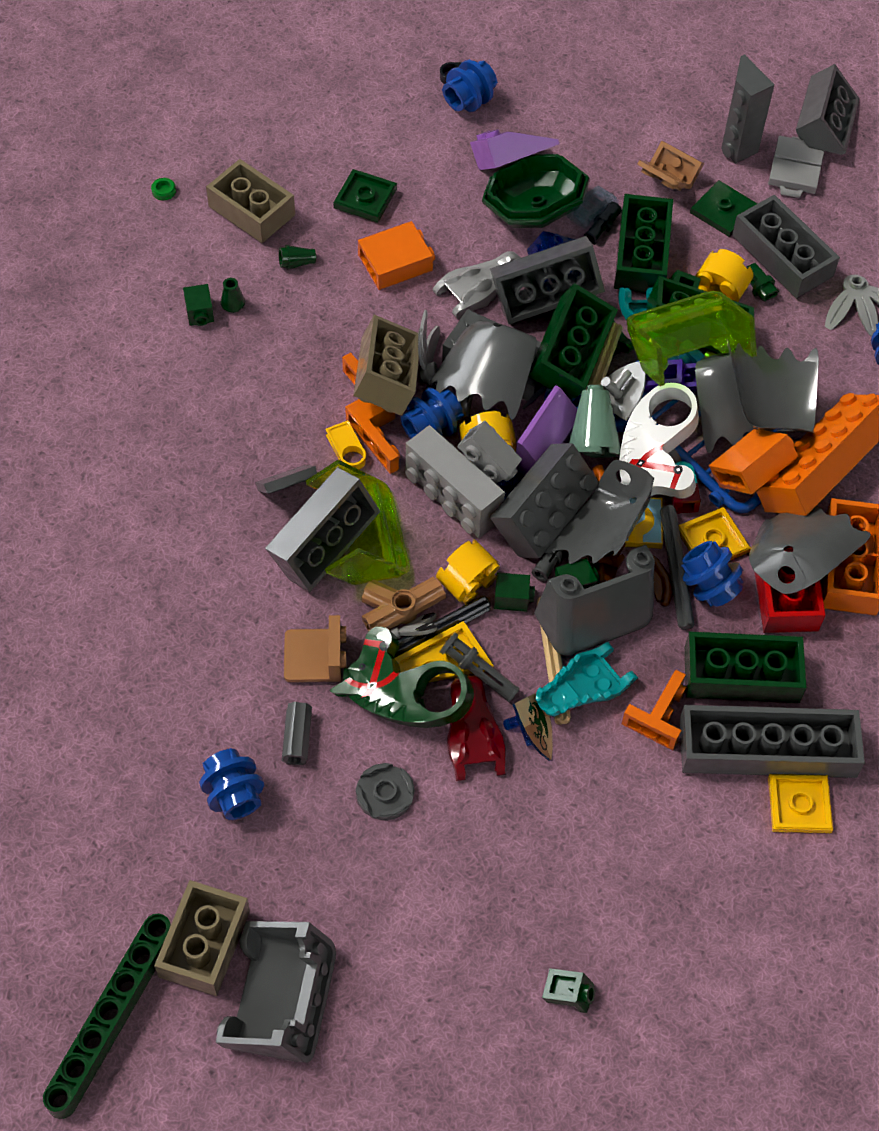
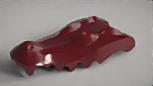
[447,676,506,781]

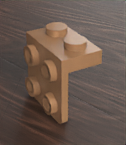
[637,141,704,191]
[284,615,346,682]

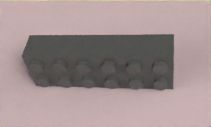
[680,705,865,778]

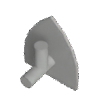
[601,360,646,421]

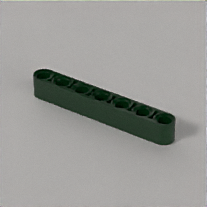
[43,913,171,1119]

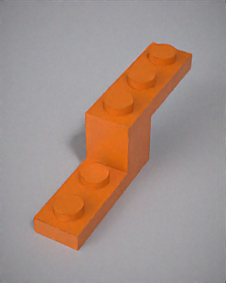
[342,352,400,474]

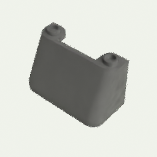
[534,545,655,656]
[215,921,336,1063]

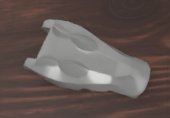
[432,251,521,319]

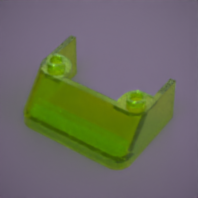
[627,291,757,386]
[306,460,410,585]

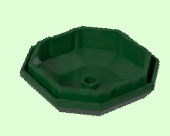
[482,154,590,228]

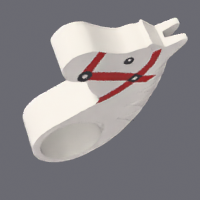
[619,383,699,498]

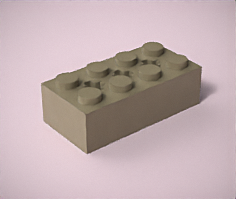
[353,314,419,416]

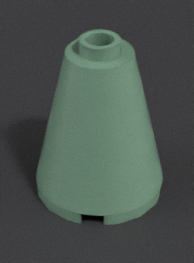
[569,385,621,458]

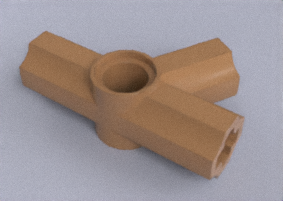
[361,576,446,632]

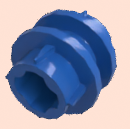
[442,59,498,112]
[400,388,464,439]
[681,540,744,607]
[199,748,264,820]

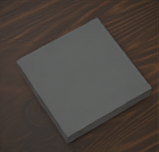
[255,465,318,494]

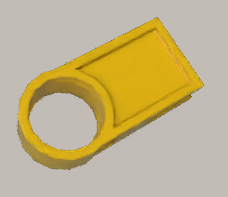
[325,420,366,472]

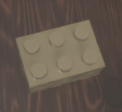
[206,159,295,243]
[154,880,250,996]

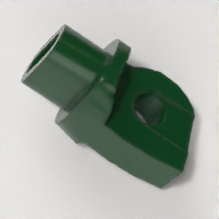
[747,263,779,301]

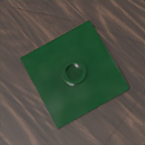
[333,169,397,223]
[690,180,758,237]

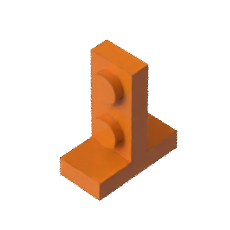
[622,669,687,750]

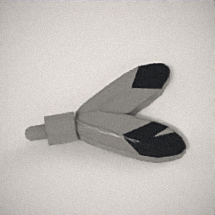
[390,612,437,639]

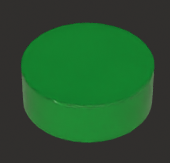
[151,178,176,201]

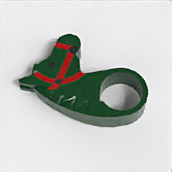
[330,626,474,728]

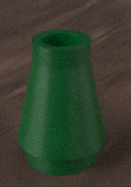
[278,245,316,270]
[220,278,245,313]

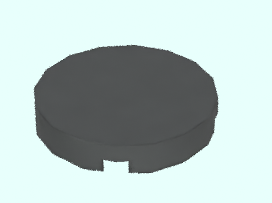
[356,763,415,821]

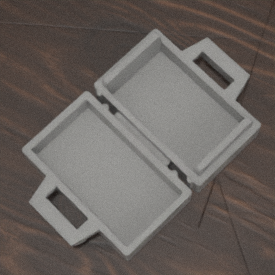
[768,136,824,198]

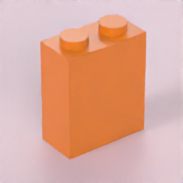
[358,221,435,290]
[709,429,798,494]

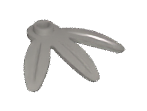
[825,275,879,336]
[418,310,440,387]

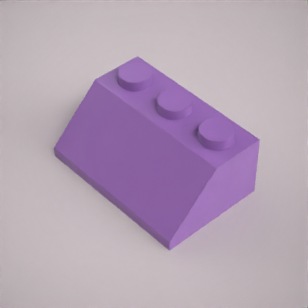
[516,385,577,476]

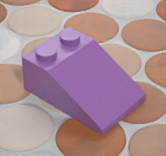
[470,129,560,170]

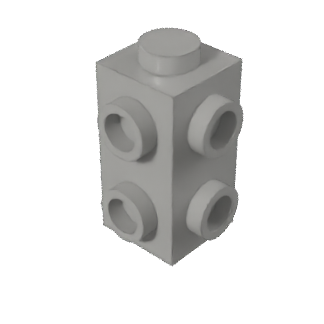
[457,421,522,484]

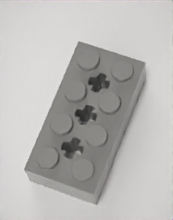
[405,425,505,538]

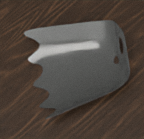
[425,321,537,420]
[727,339,819,432]
[695,347,787,453]
[545,460,654,564]
[749,507,871,594]

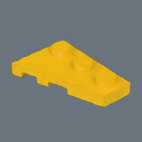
[395,621,494,682]

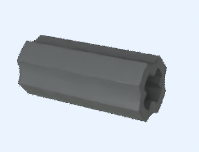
[282,702,312,765]

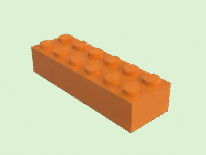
[756,393,879,516]

